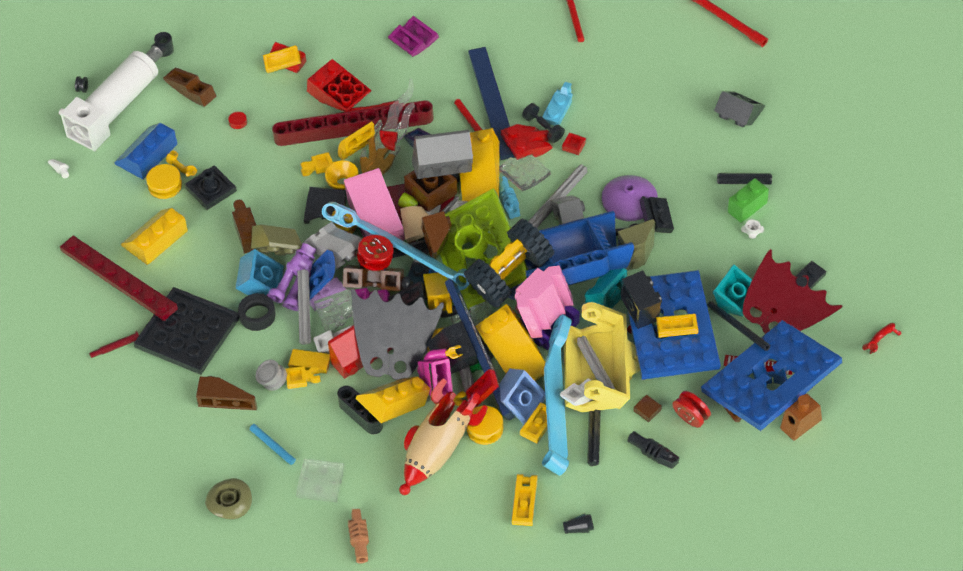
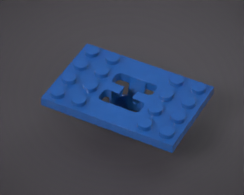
[627,270,721,380]
[701,320,842,431]

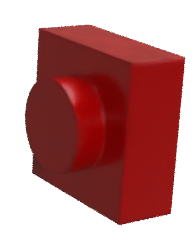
[562,132,586,156]

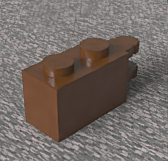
[232,199,257,254]

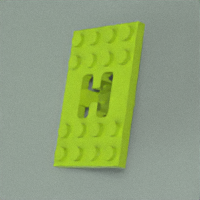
[440,188,528,311]

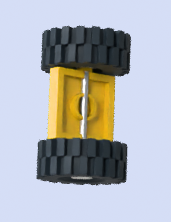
[464,218,555,308]

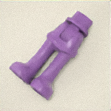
[267,243,316,311]

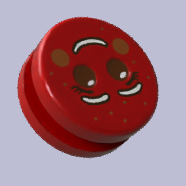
[357,235,393,271]
[672,391,711,428]

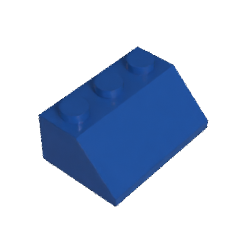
[114,123,177,180]

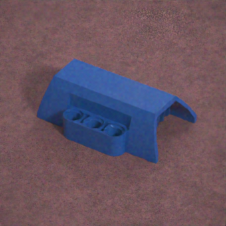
[524,211,634,285]

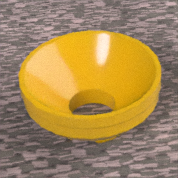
[325,160,359,190]

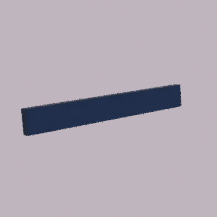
[468,47,515,160]

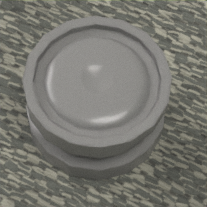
[255,359,287,391]

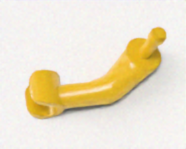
[166,150,198,177]

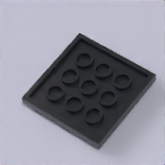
[134,287,240,375]

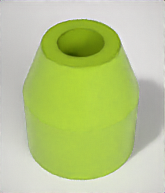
[398,192,418,208]

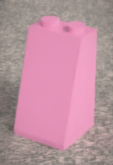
[344,168,405,241]

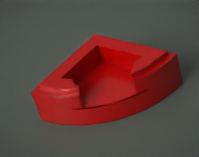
[379,130,398,151]

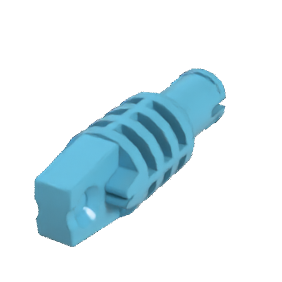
[499,176,520,219]

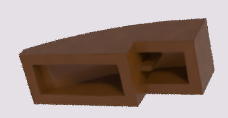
[163,67,217,107]

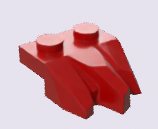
[501,124,552,160]

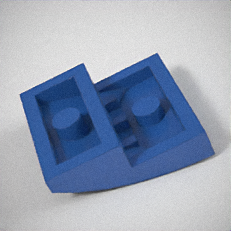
[309,250,335,300]

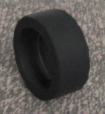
[238,293,276,331]

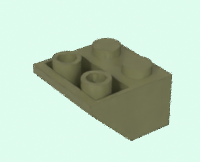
[251,225,302,256]

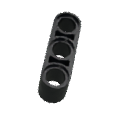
[337,385,383,435]

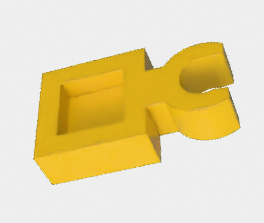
[285,366,321,389]

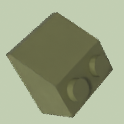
[618,219,655,271]

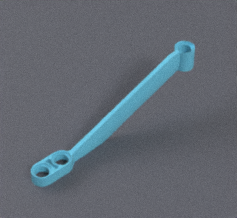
[322,202,469,290]
[542,314,572,476]

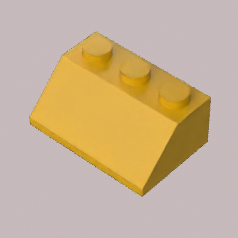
[121,208,188,265]
[356,376,431,423]

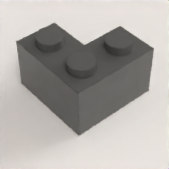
[551,195,585,225]

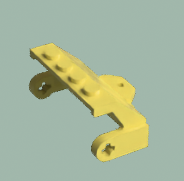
[564,302,640,412]

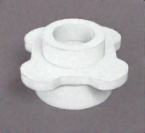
[741,219,764,239]

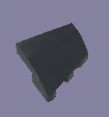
[304,187,347,224]

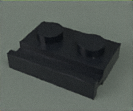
[639,196,674,233]

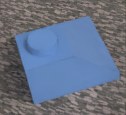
[499,368,545,425]

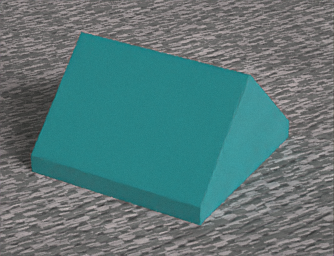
[713,264,752,317]

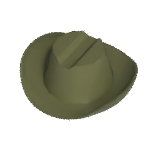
[205,478,252,519]

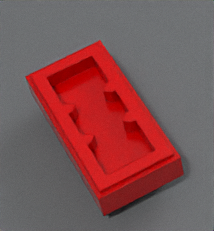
[466,369,499,408]

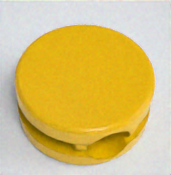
[146,164,182,199]
[466,406,503,445]

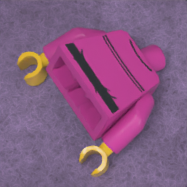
[417,345,466,406]

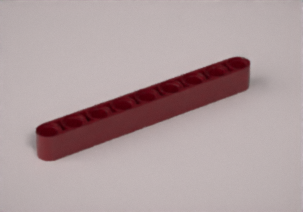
[272,100,434,146]

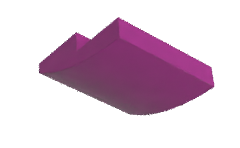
[388,16,439,57]

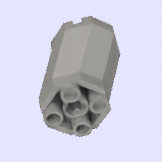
[302,222,361,269]

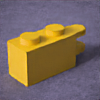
[423,272,452,313]

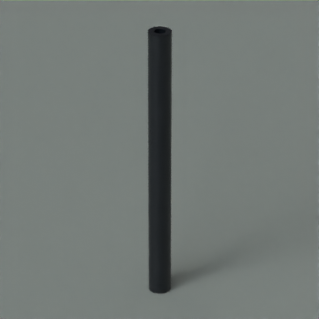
[707,301,770,351]

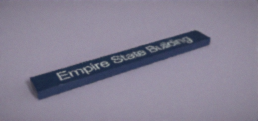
[445,279,515,420]

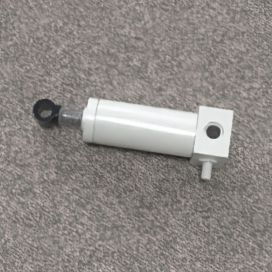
[59,32,174,151]

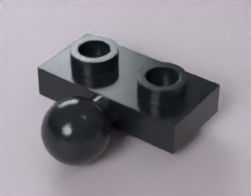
[388,277,427,306]

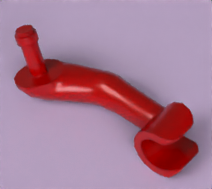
[862,322,901,354]

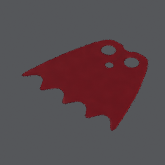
[743,249,843,334]

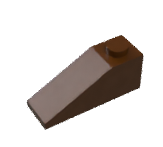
[196,376,257,411]

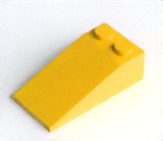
[460,128,499,202]
[475,304,546,382]

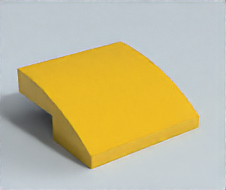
[338,122,375,160]

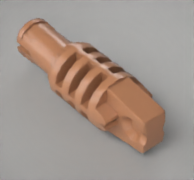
[348,509,369,563]

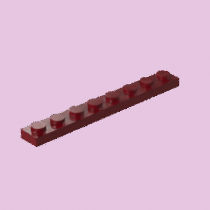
[60,235,178,321]

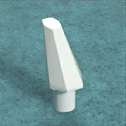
[48,159,69,178]

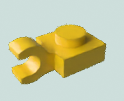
[300,152,333,176]

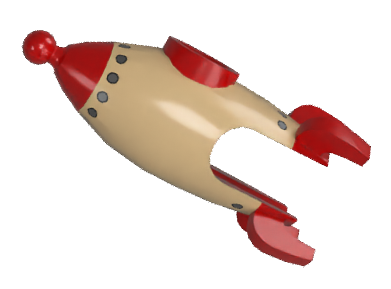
[399,378,488,495]

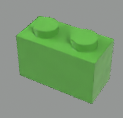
[728,178,769,223]

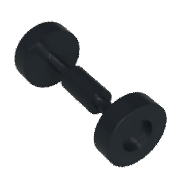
[522,103,565,143]

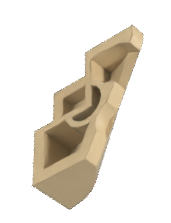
[400,206,428,243]

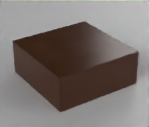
[634,395,662,422]

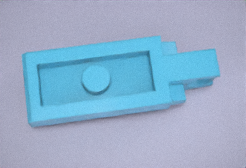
[542,82,573,126]

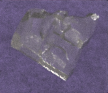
[314,289,353,332]

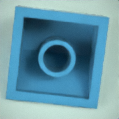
[235,249,284,295]

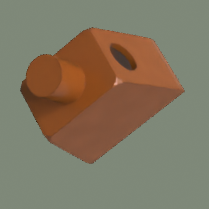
[780,394,822,441]

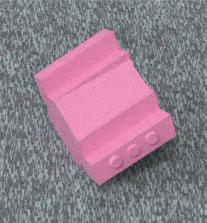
[515,266,574,338]

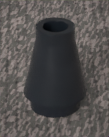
[563,513,594,534]

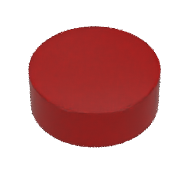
[228,111,247,129]

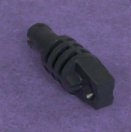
[627,431,680,469]

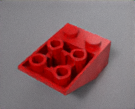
[307,59,371,112]

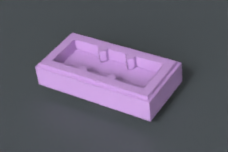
[310,277,347,311]

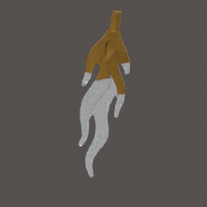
[360,79,415,175]

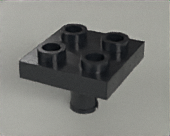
[185,165,237,210]

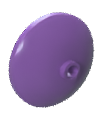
[602,175,658,221]

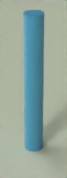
[250,424,296,465]

